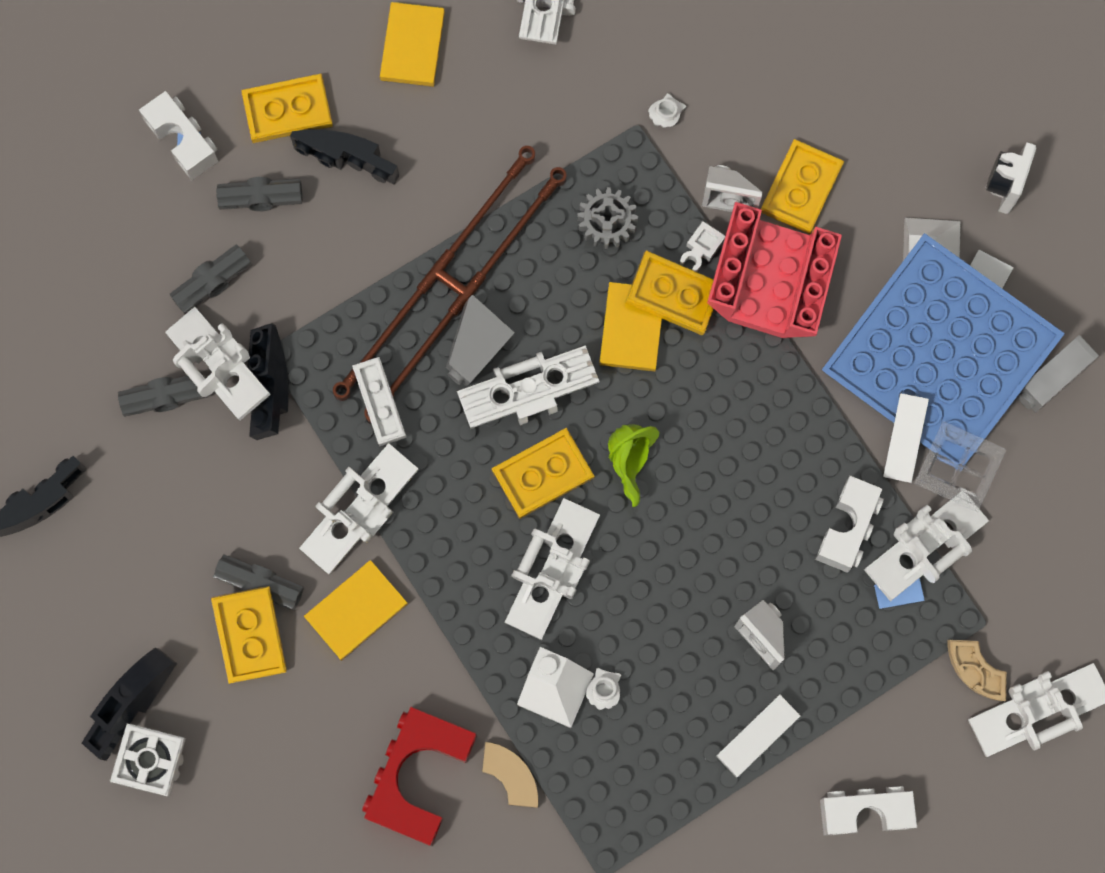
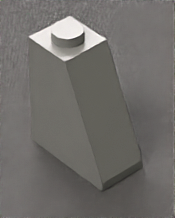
[445,295,515,386]
[1019,335,1099,413]

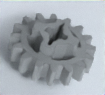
[577,187,638,249]

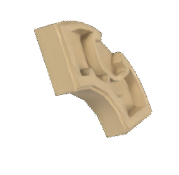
[947,640,1007,701]
[482,742,538,808]

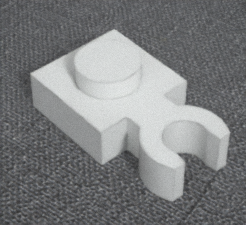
[680,222,725,272]

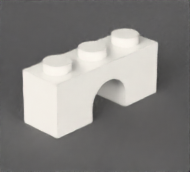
[139,91,218,180]
[815,476,884,573]
[820,786,917,836]

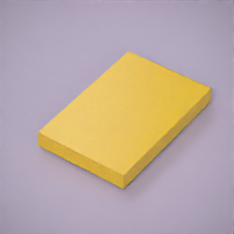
[380,2,445,87]
[241,74,333,143]
[761,139,844,235]
[625,250,713,335]
[599,282,662,372]
[492,428,595,519]
[304,560,408,661]
[211,586,287,684]

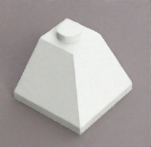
[702,165,762,212]
[903,218,960,261]
[734,600,784,671]
[517,647,594,728]

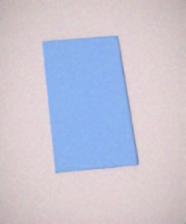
[874,578,925,609]

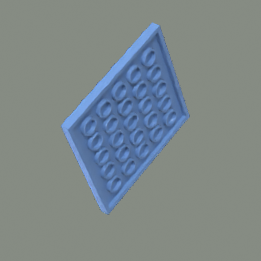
[822,233,1065,472]

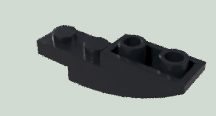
[290,129,399,184]
[247,323,289,440]
[0,456,87,537]
[82,647,177,761]

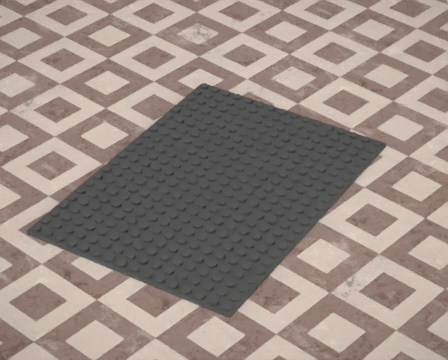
[281,125,986,873]

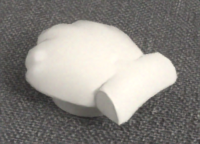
[648,93,686,128]
[586,668,621,710]

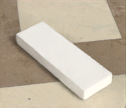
[352,357,406,447]
[883,393,929,483]
[716,695,800,778]

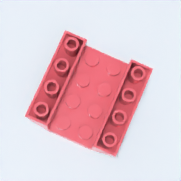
[707,202,842,338]

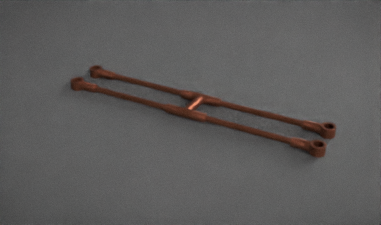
[333,146,566,424]

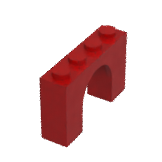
[362,707,477,847]

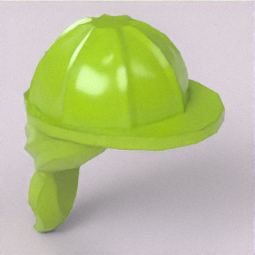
[608,424,659,507]

